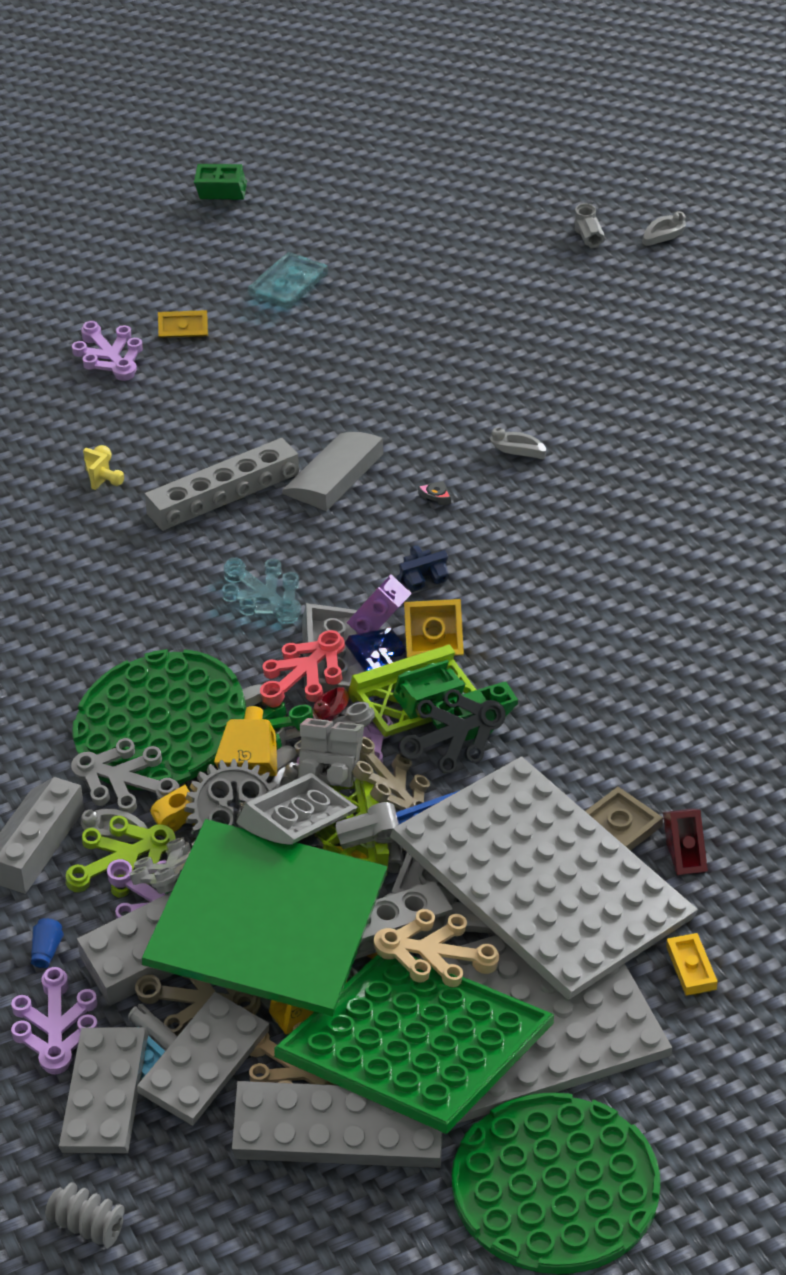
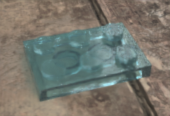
[248,252,328,309]

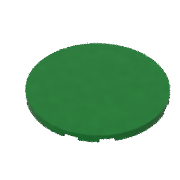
[72,649,246,790]
[452,1093,660,1274]

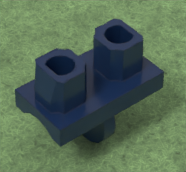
[396,545,449,592]

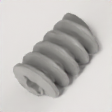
[45,1182,124,1249]

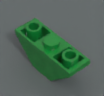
[426,681,518,741]

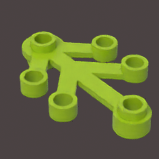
[66,815,176,898]

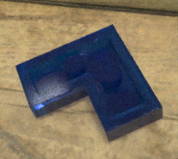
[345,628,406,671]

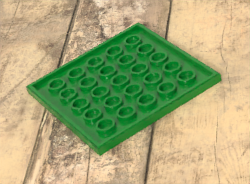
[274,955,554,1134]

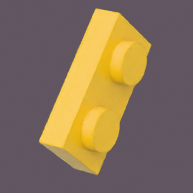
[158,310,208,338]
[666,933,718,996]

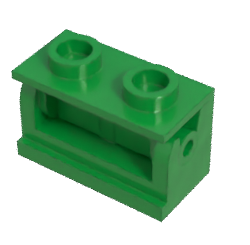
[194,164,247,200]
[393,660,465,719]

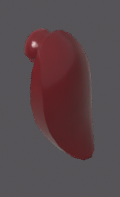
[313,687,349,721]

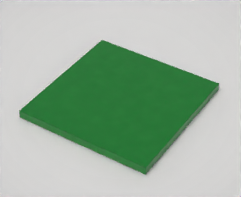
[142,819,387,1017]

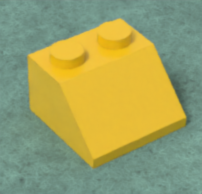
[404,599,464,658]

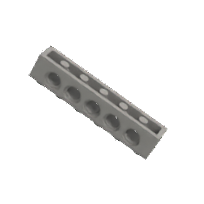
[145,438,299,531]
[354,881,453,960]

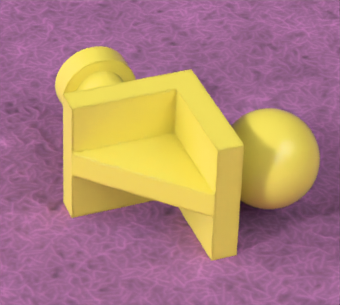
[83,445,124,490]

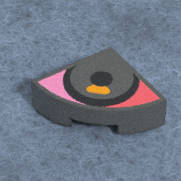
[418,481,451,505]

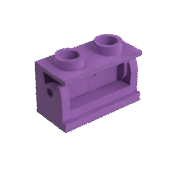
[346,575,412,641]

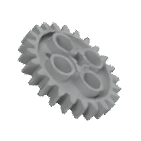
[184,759,278,835]

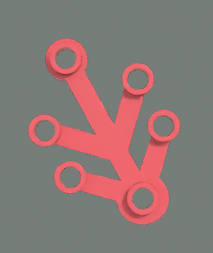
[260,630,345,707]

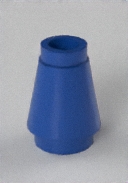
[31,918,64,968]

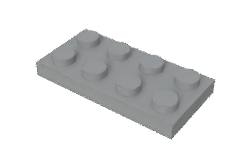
[137,992,269,1126]
[59,1027,148,1153]

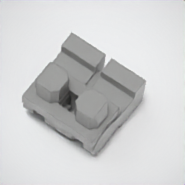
[298,718,364,788]

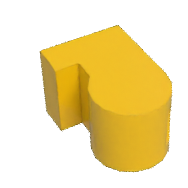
[150,785,195,832]

